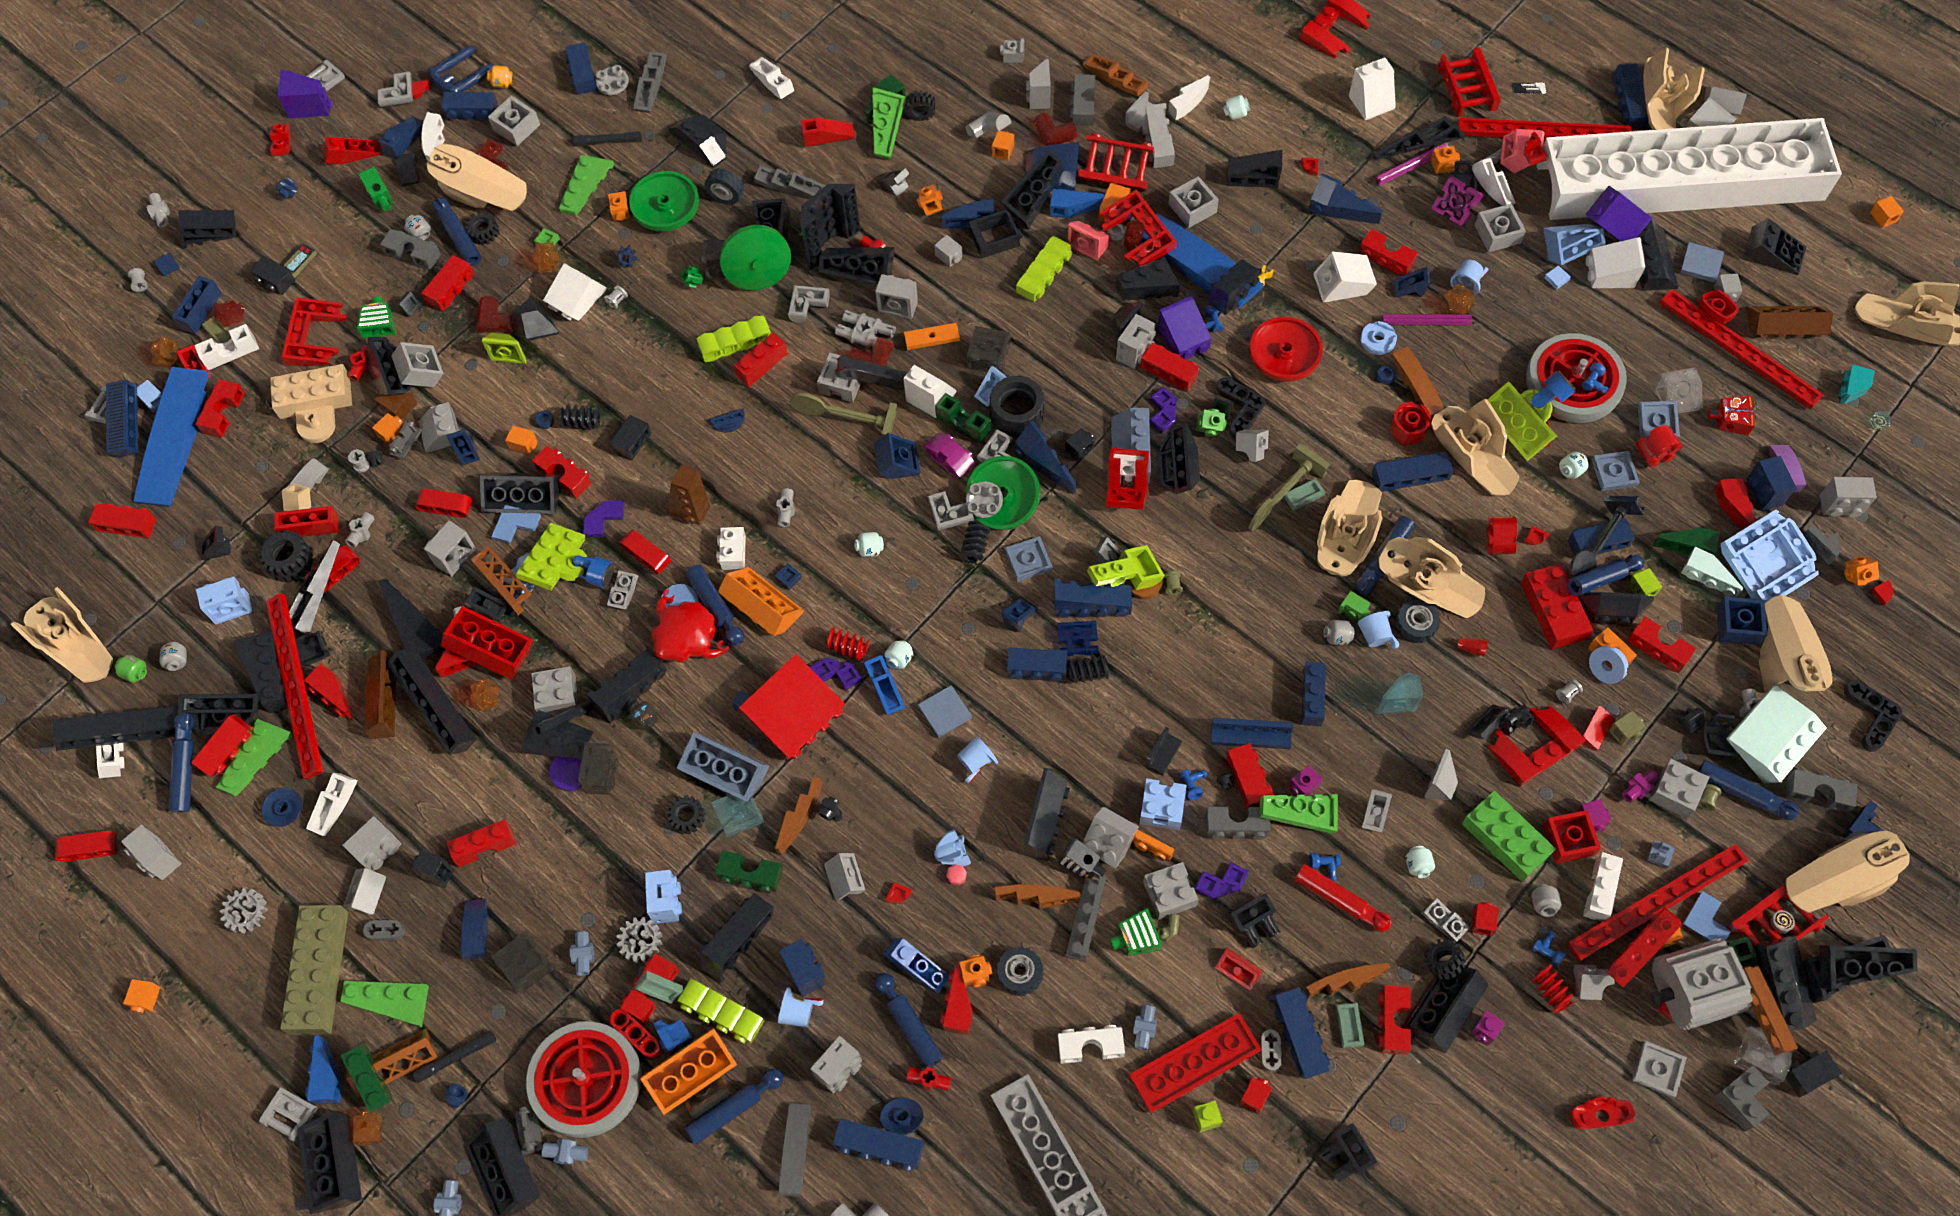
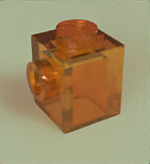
[353,1111,382,1146]

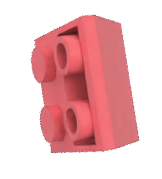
[1500,129,1544,174]

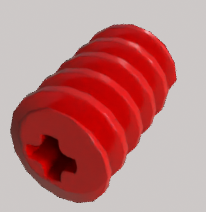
[826,626,870,661]
[1532,964,1577,1013]

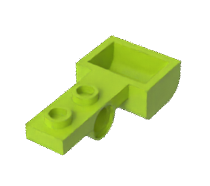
[1087,545,1165,590]

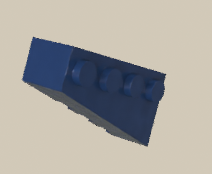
[1054,579,1132,618]
[1267,987,1330,1079]

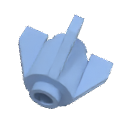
[934,829,971,867]

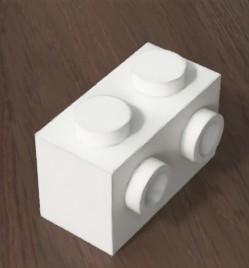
[716,527,746,570]
[96,743,125,778]

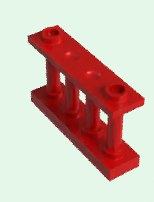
[1437,48,1501,117]
[1078,133,1155,191]
[1726,883,1829,969]
[1606,907,1683,987]

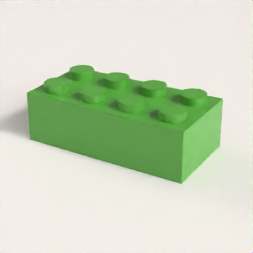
[1462,791,1556,882]

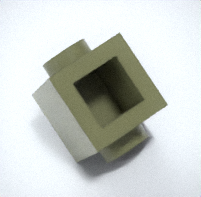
[1609,711,1646,745]

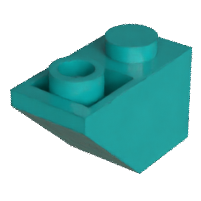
[1839,364,1875,405]

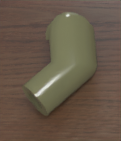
[1157,914,1180,941]

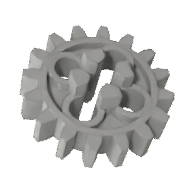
[220,888,268,934]
[617,917,663,963]

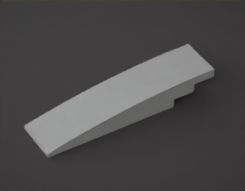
[991,1074,1107,1216]

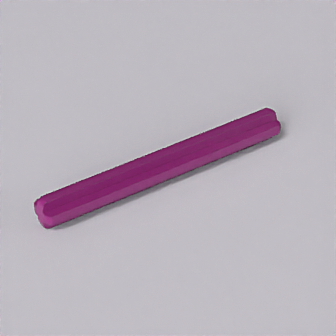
[1375,143,1449,185]
[1382,314,1472,325]

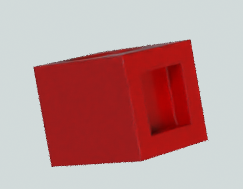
[1471,902,1499,937]
[1239,1077,1272,1114]

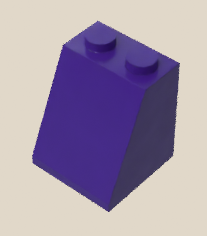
[278,70,332,118]
[1585,185,1652,242]
[1158,296,1211,360]

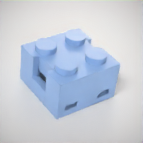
[196,577,253,625]
[1140,778,1186,831]
[645,870,682,924]

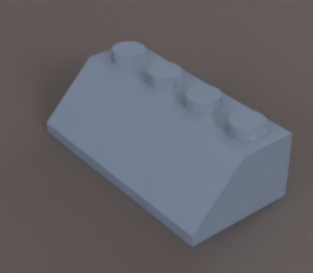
[1111,408,1151,483]
[677,732,769,802]

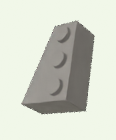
[1141,103,1175,168]

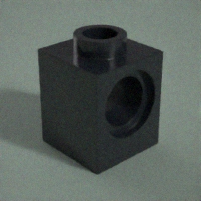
[1065,428,1095,461]

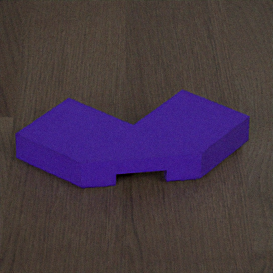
[1149,387,1176,434]
[583,500,624,537]
[810,658,862,690]
[1195,862,1249,899]

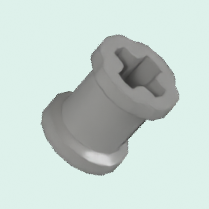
[128,268,148,292]
[605,285,628,309]
[348,449,370,473]
[1556,678,1583,704]

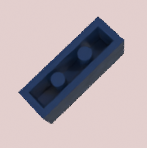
[564,42,598,95]
[441,92,498,120]
[171,276,222,334]
[1568,519,1635,555]
[1007,647,1067,682]
[1301,662,1326,727]

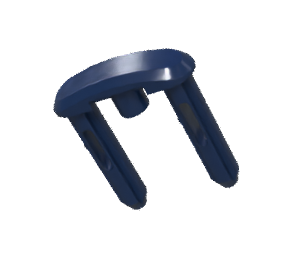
[428,46,494,93]

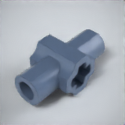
[570,931,595,976]
[1133,1005,1157,1050]
[542,1139,588,1165]
[434,1180,462,1216]

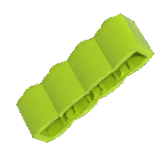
[1016,236,1072,302]
[696,316,771,362]
[677,979,764,1044]

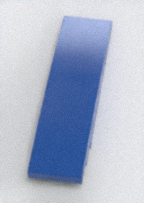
[1134,213,1264,309]
[134,367,209,507]

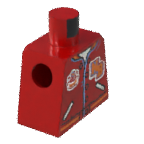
[1707,396,1755,436]

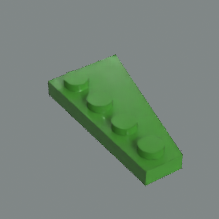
[872,88,906,160]
[559,155,614,216]
[216,719,293,797]
[1260,794,1338,834]
[340,981,429,1028]

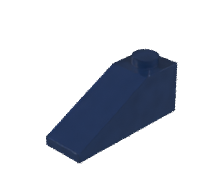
[379,116,424,159]
[446,429,480,466]

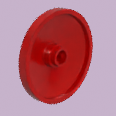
[1249,316,1323,382]

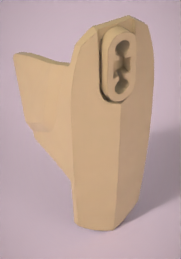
[1644,47,1705,130]
[427,144,527,211]
[1854,281,1960,346]
[1431,399,1520,496]
[1317,480,1382,577]
[1378,537,1485,618]
[11,587,113,683]
[1759,595,1832,693]
[1786,831,1910,913]

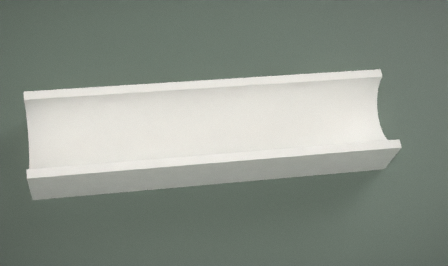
[1536,118,1842,220]

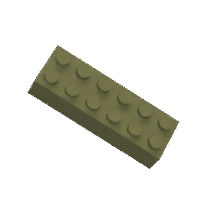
[281,905,348,1035]

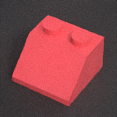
[1068,221,1109,261]

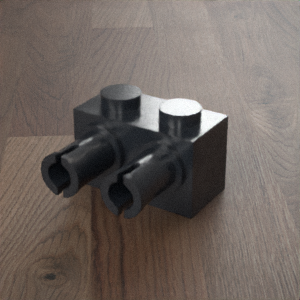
[1226,893,1281,948]
[1320,1123,1380,1183]

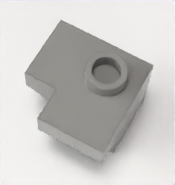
[1236,429,1269,462]
[1573,964,1614,1000]

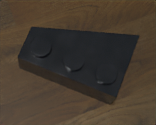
[520,710,594,759]

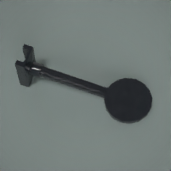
[1569,496,1647,578]

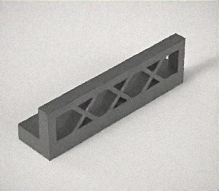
[1066,876,1106,963]

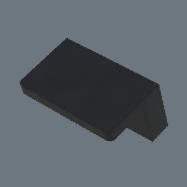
[1146,727,1182,776]

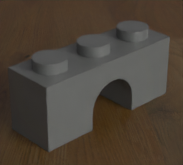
[1070,74,1095,126]
[380,229,441,271]
[1786,769,1858,813]
[1206,807,1270,839]

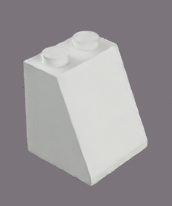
[1349,58,1395,120]
[1586,238,1645,288]
[1313,252,1377,302]
[543,264,607,321]
[904,365,956,418]

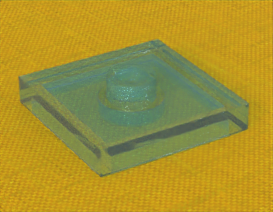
[711,795,764,838]

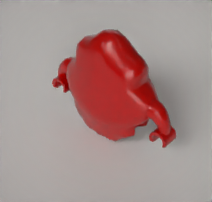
[651,589,729,663]

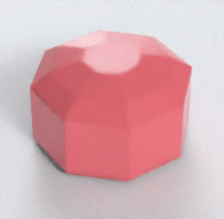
[947,864,967,886]

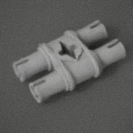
[835,310,896,352]

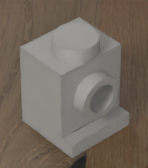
[1000,39,1024,63]

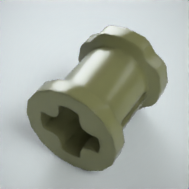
[1164,571,1183,595]
[1698,784,1722,811]

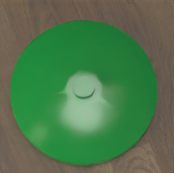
[629,171,699,231]
[719,225,791,290]
[966,456,1041,531]

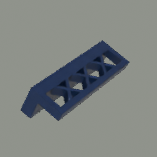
[1211,718,1293,749]

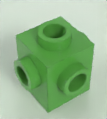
[1196,409,1226,437]

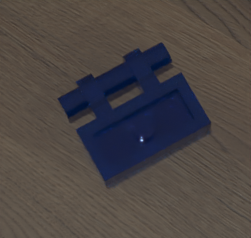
[1058,621,1099,657]

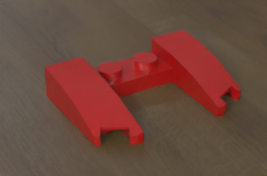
[1300,0,1370,58]
[1100,190,1177,266]
[281,297,347,366]
[1488,706,1586,787]

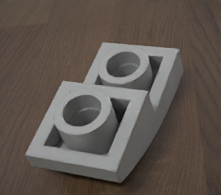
[289,458,329,490]
[607,571,638,610]
[1421,898,1470,942]

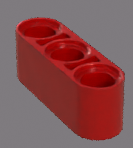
[415,488,472,518]
[619,529,672,575]
[304,545,360,593]
[55,831,117,862]
[610,1009,663,1060]

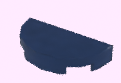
[709,408,745,433]

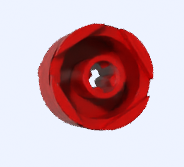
[1390,402,1431,446]
[1635,425,1683,468]
[1486,516,1517,554]

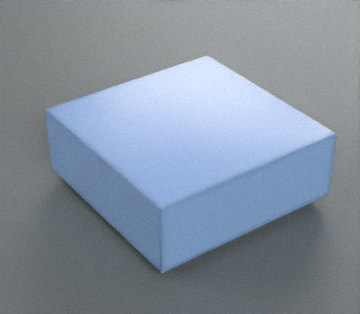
[1544,266,1571,289]

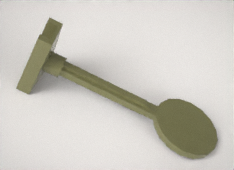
[789,393,897,437]
[1249,444,1330,531]

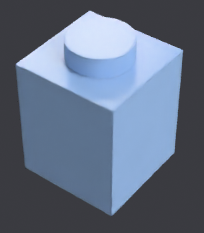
[137,380,162,413]

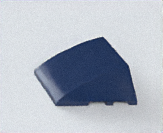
[1025,141,1080,191]

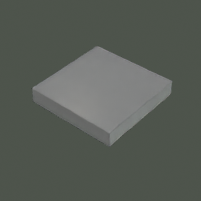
[1631,1040,1687,1099]

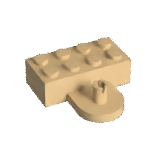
[270,364,352,443]

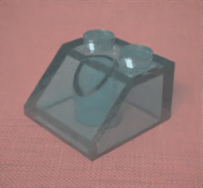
[1376,673,1424,714]

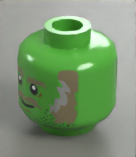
[115,655,147,683]

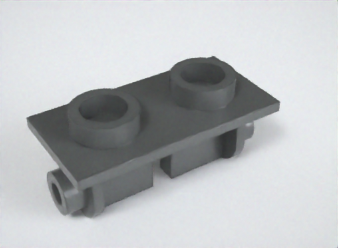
[389,420,422,459]
[515,1107,543,1155]

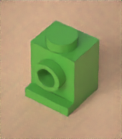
[1338,591,1371,621]

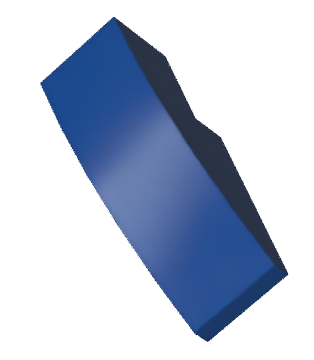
[863,655,906,716]

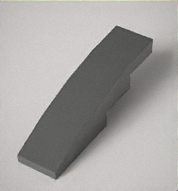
[634,51,667,112]
[753,165,826,199]
[779,1103,811,1196]

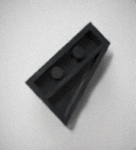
[1226,150,1282,188]
[178,210,236,249]
[1115,258,1180,301]
[1209,259,1259,315]

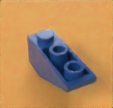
[1050,189,1104,218]
[883,938,950,993]
[306,1035,342,1104]

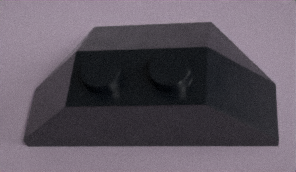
[669,114,727,168]
[367,337,415,395]
[1158,422,1200,494]
[1578,592,1654,626]
[178,694,259,735]

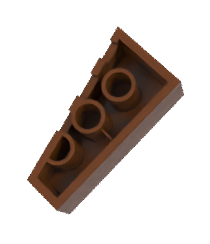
[667,464,710,525]

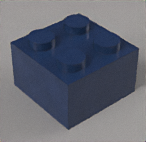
[1746,456,1797,511]
[1717,597,1767,645]
[779,939,825,996]

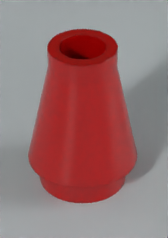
[1458,637,1488,657]

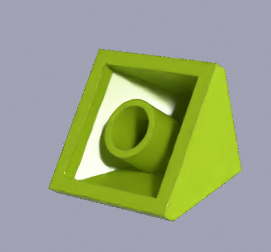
[482,333,527,364]

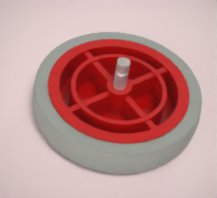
[1526,333,1627,423]
[526,1021,641,1138]

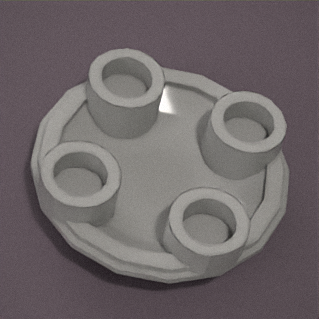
[596,65,629,95]
[966,481,1003,518]

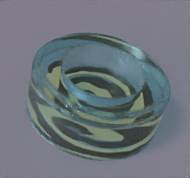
[1869,411,1891,431]

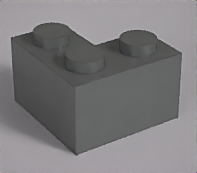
[1714,1065,1770,1131]

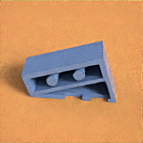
[1544,224,1605,265]

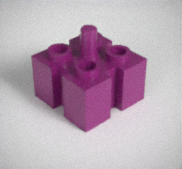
[1431,177,1484,226]

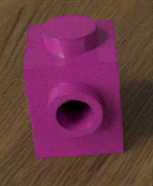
[1289,765,1323,796]
[1577,799,1611,833]
[1470,1010,1505,1045]

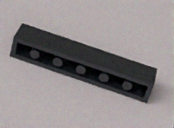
[387,648,477,755]
[53,705,178,751]

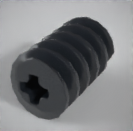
[560,404,600,429]
[959,521,991,563]
[1067,656,1109,684]

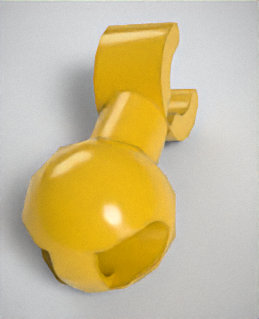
[1258,265,1274,286]

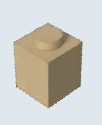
[282,483,311,511]

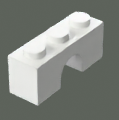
[195,324,259,370]
[1583,852,1623,922]
[1058,1025,1125,1064]

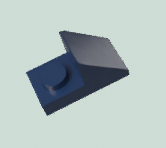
[1394,267,1430,297]
[1002,598,1036,632]
[1842,800,1881,838]

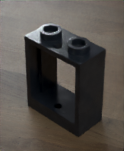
[969,209,1022,259]

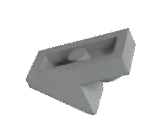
[1362,789,1392,832]

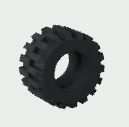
[258,530,313,582]

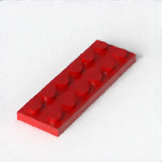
[1129,1013,1262,1114]

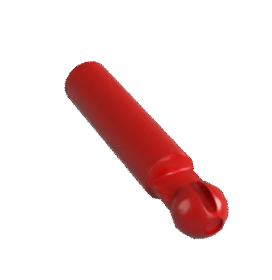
[1294,864,1392,932]

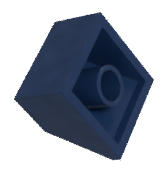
[874,433,920,479]

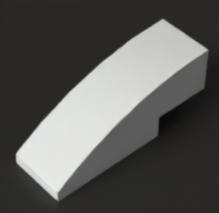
[749,57,794,99]
[1168,75,1210,121]
[422,112,445,161]
[1472,158,1515,206]
[306,773,358,836]

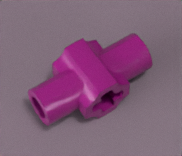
[1622,769,1659,803]

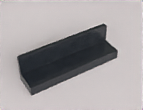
[837,355,906,391]

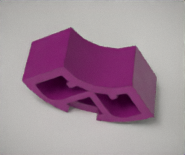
[923,432,976,478]

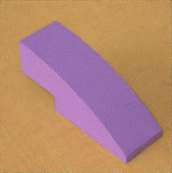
[1768,445,1806,492]

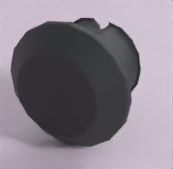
[367,451,384,467]
[1217,772,1234,789]

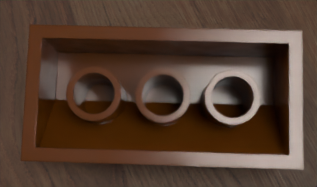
[1746,306,1833,337]
[362,650,396,739]

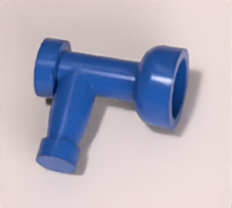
[1204,305,1224,332]
[1582,363,1609,394]
[1179,769,1207,801]
[1309,853,1341,881]
[1532,931,1565,968]

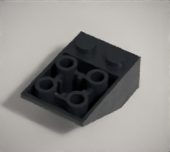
[1745,218,1806,275]

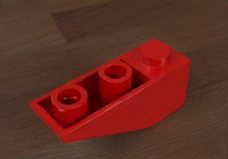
[801,117,855,147]
[323,137,381,165]
[1714,478,1757,530]
[304,663,353,720]
[940,964,973,1036]

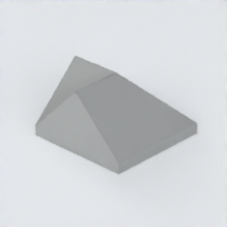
[1424,749,1458,800]

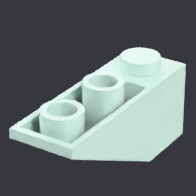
[1681,547,1743,598]

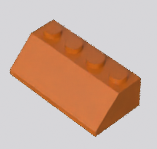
[718,567,804,636]
[640,1027,737,1115]

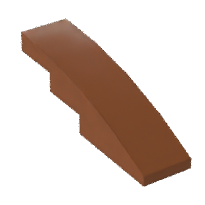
[1083,54,1148,97]
[1391,347,1445,415]
[775,777,823,855]
[994,884,1080,909]
[1304,963,1391,999]

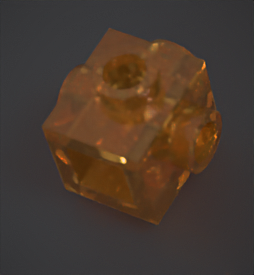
[533,242,560,271]
[1444,284,1476,314]
[150,336,180,367]
[469,679,500,711]

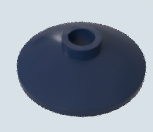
[262,788,303,827]
[880,1098,924,1135]

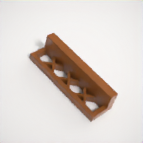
[471,546,532,615]
[1743,966,1798,1056]
[346,1029,438,1098]

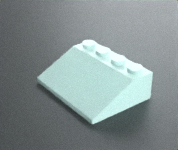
[1726,685,1827,783]

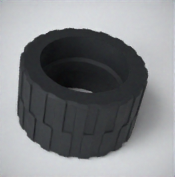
[990,375,1045,437]

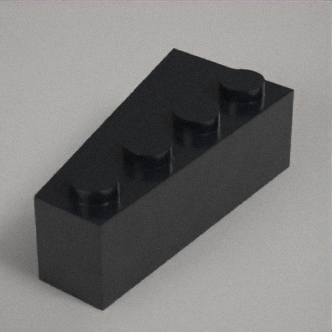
[234,631,288,713]

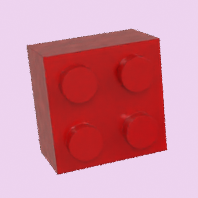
[1542,810,1601,864]

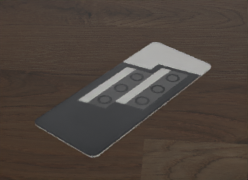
[1512,83,1546,94]

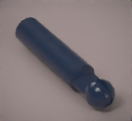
[432,197,482,266]
[1355,516,1415,595]
[1567,554,1644,597]
[685,565,744,646]
[168,713,195,812]
[1698,760,1799,821]
[874,973,944,1069]
[685,1068,783,1145]

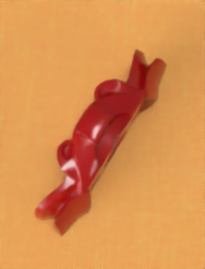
[1570,1096,1636,1129]

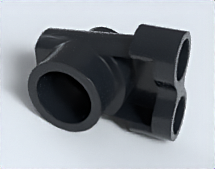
[1502,705,1534,736]
[817,796,843,822]

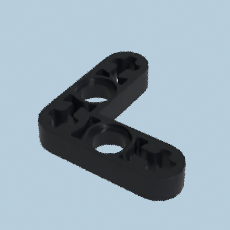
[1217,377,1265,439]
[1844,680,1902,752]

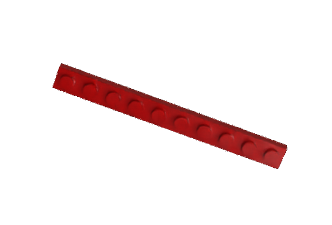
[1458,117,1631,140]
[1659,289,1824,410]
[266,593,323,779]
[1567,844,1749,962]

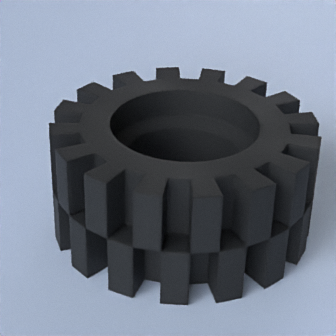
[905,90,936,121]
[465,211,499,245]
[667,795,705,834]
[1424,938,1466,979]

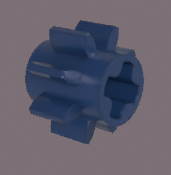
[276,177,298,199]
[615,245,637,268]

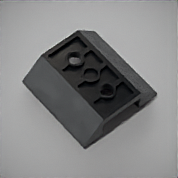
[801,184,861,270]

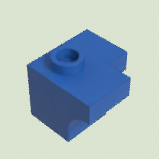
[653,1019,693,1054]

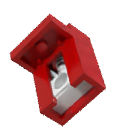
[1106,448,1149,510]

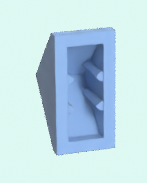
[974,366,1006,407]

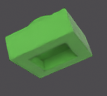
[534,228,560,251]

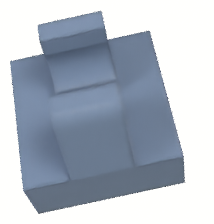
[1646,840,1675,869]

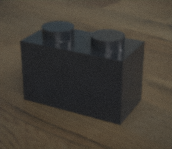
[250,255,296,295]
[610,415,652,461]
[412,850,454,888]
[1783,1050,1843,1098]

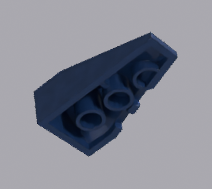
[1308,173,1383,224]
[1014,421,1076,494]

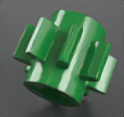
[681,266,703,289]

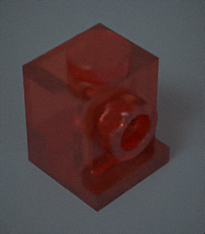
[214,300,245,327]

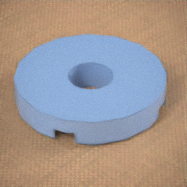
[1360,321,1397,355]
[1589,645,1628,684]

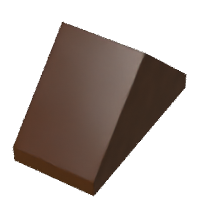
[375,392,417,420]

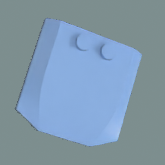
[1721,510,1819,603]

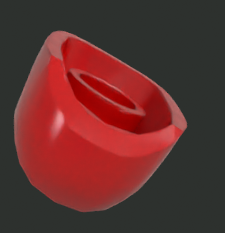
[1698,289,1739,324]

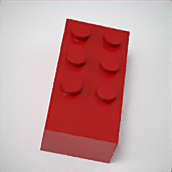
[1520,563,1594,650]
[441,606,533,680]

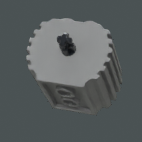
[1651,938,1752,1030]

